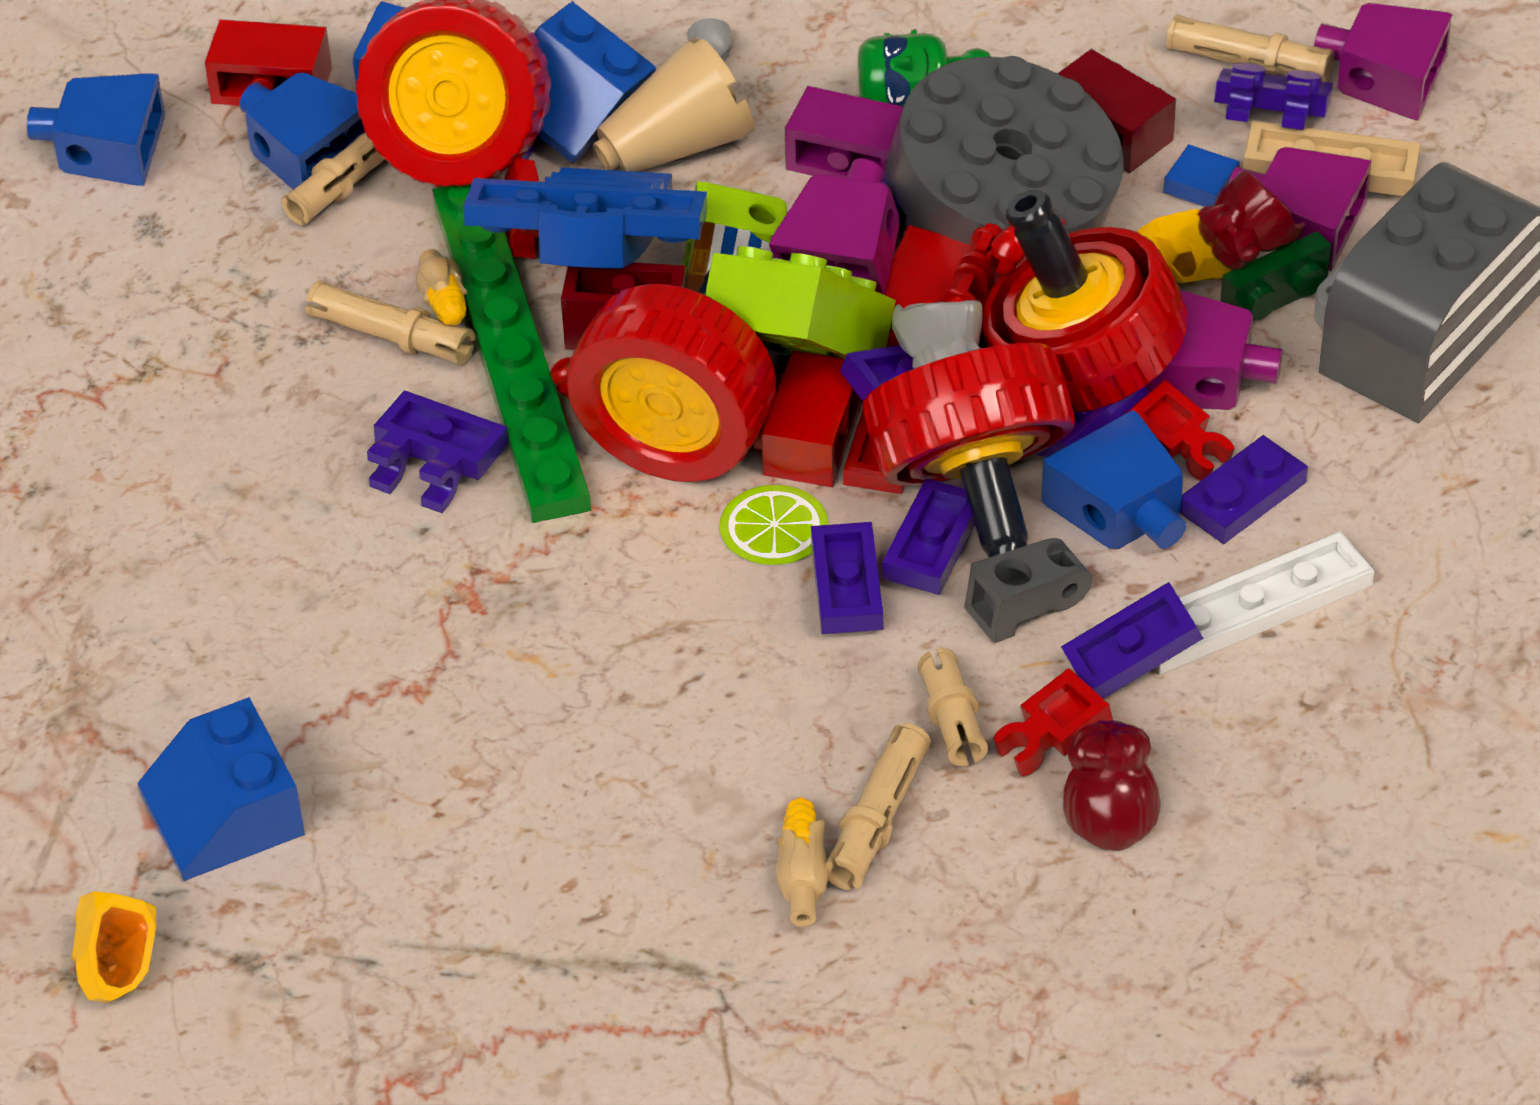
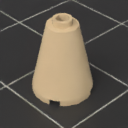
[593,36,754,172]

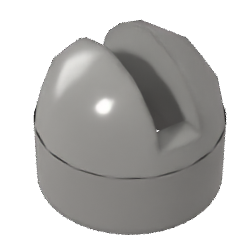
[687,18,732,61]

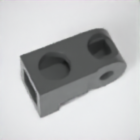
[964,538,1092,643]

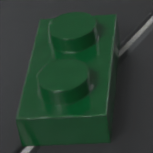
[1220,231,1331,320]

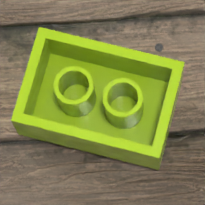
[705,246,896,359]

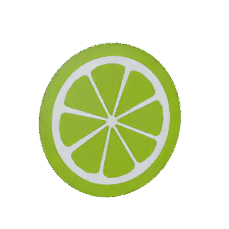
[719,485,829,566]

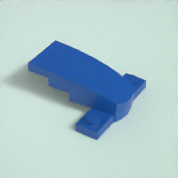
[464,167,707,268]

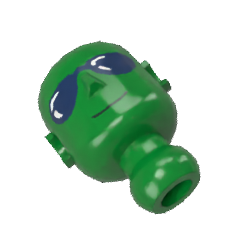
[858,29,990,107]

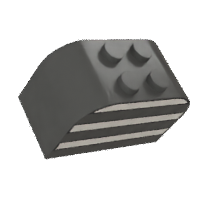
[1319,162,1540,424]

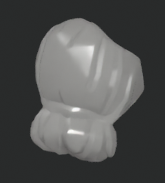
[892,300,983,369]

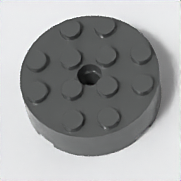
[885,56,1124,256]

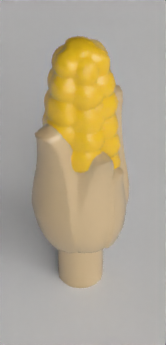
[416,249,467,326]
[776,797,829,927]

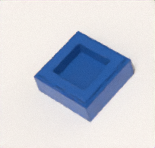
[1164,144,1240,207]

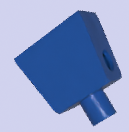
[27,73,165,186]
[240,73,365,190]
[1041,410,1186,549]

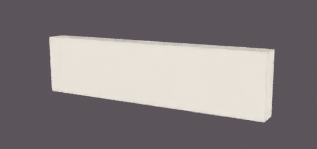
[1155,531,1374,675]

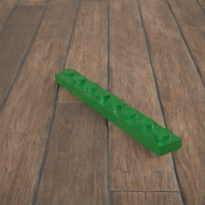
[432,185,591,523]

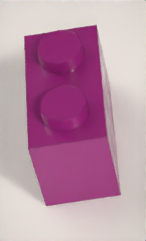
[784,85,903,178]

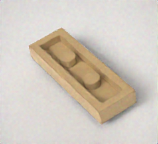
[1243,120,1421,196]

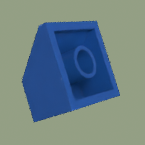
[534,1,657,164]
[137,697,305,881]

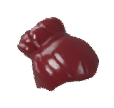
[1197,170,1305,269]
[1063,720,1160,851]

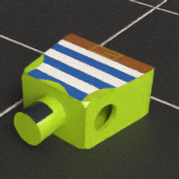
[682,181,787,291]

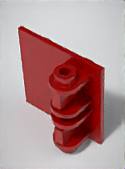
[885,223,1003,341]

